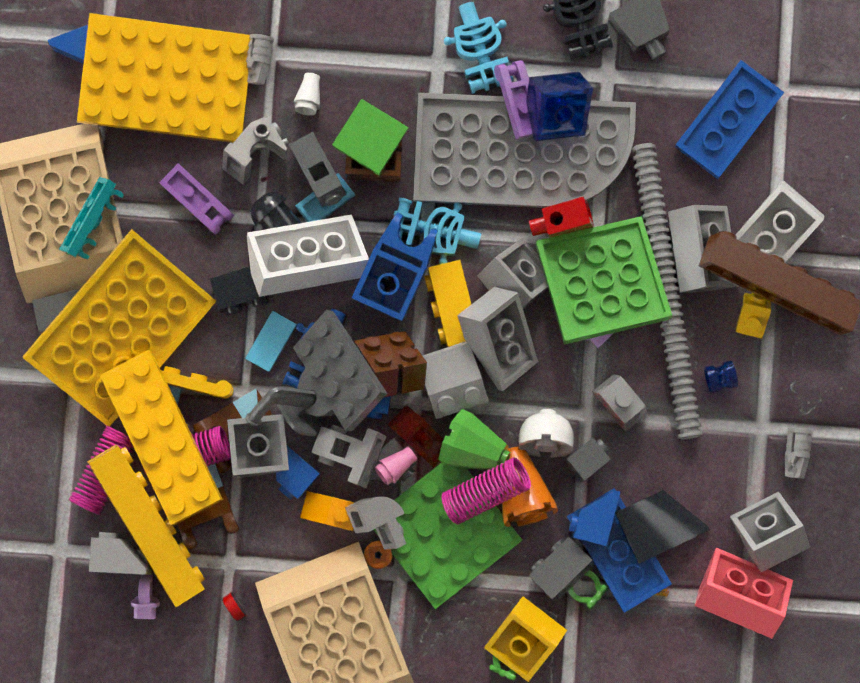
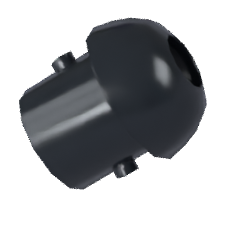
[250,191,302,230]

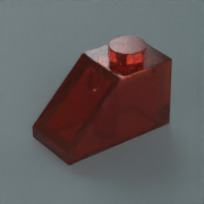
[388,405,444,468]

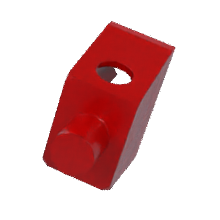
[529,196,595,237]

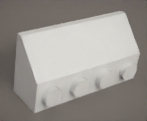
[247,215,369,297]

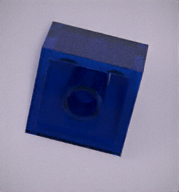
[526,72,593,141]

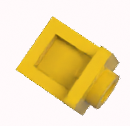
[736,293,771,339]

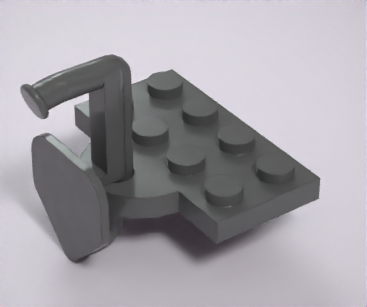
[245,310,387,437]

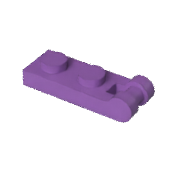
[494,60,544,139]
[159,163,234,236]

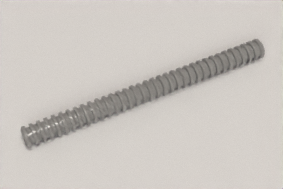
[632,143,703,440]

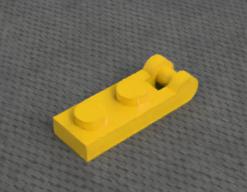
[161,366,234,399]

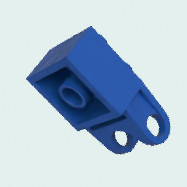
[352,212,438,321]

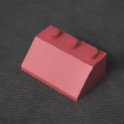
[695,548,793,639]

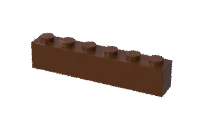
[698,231,860,335]

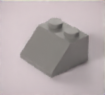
[477,238,548,309]
[423,341,489,419]
[227,414,289,478]
[730,492,810,572]
[89,532,153,575]

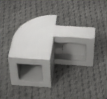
[345,497,406,549]

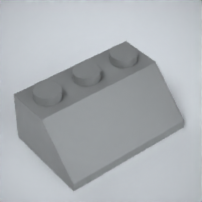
[668,205,739,293]

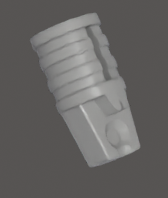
[246,34,274,85]
[785,428,813,479]

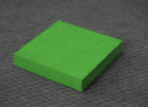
[332,99,409,175]

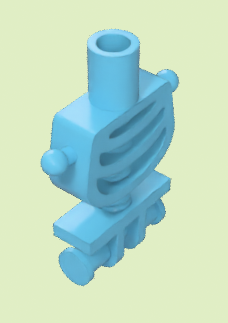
[444,2,514,94]
[394,198,482,264]

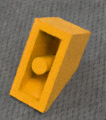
[300,491,354,532]

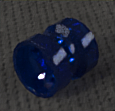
[704,360,738,393]

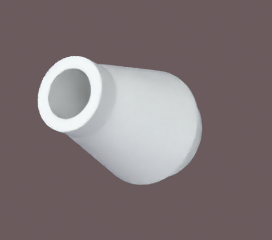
[293,73,320,115]

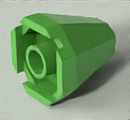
[439,409,511,471]

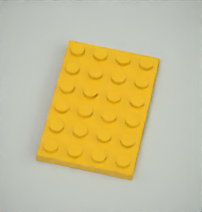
[77,13,250,143]
[23,229,216,427]

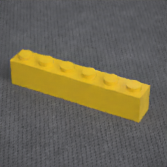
[87,444,205,607]

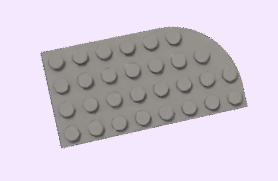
[413,93,636,208]

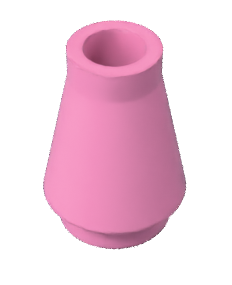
[374,447,417,485]

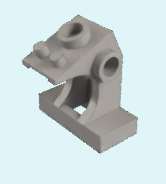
[222,116,289,185]
[311,425,386,488]

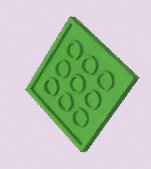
[536,216,672,345]
[373,462,522,609]

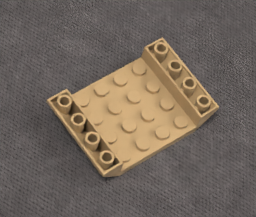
[0,124,123,304]
[255,542,414,683]

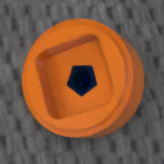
[364,541,393,569]

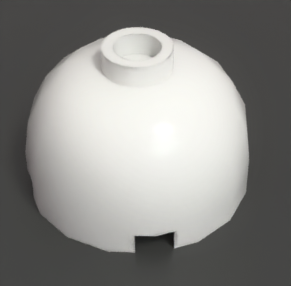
[518,409,574,457]

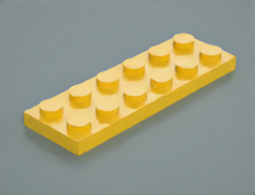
[100,350,223,526]

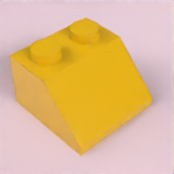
[484,596,567,682]

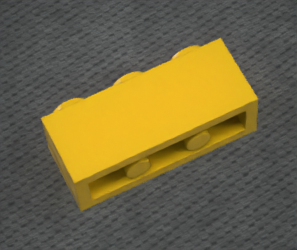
[424,260,471,347]

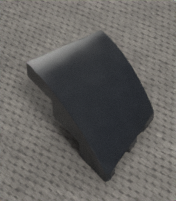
[615,490,710,564]

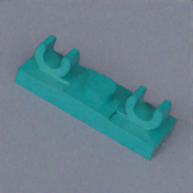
[59,177,124,259]

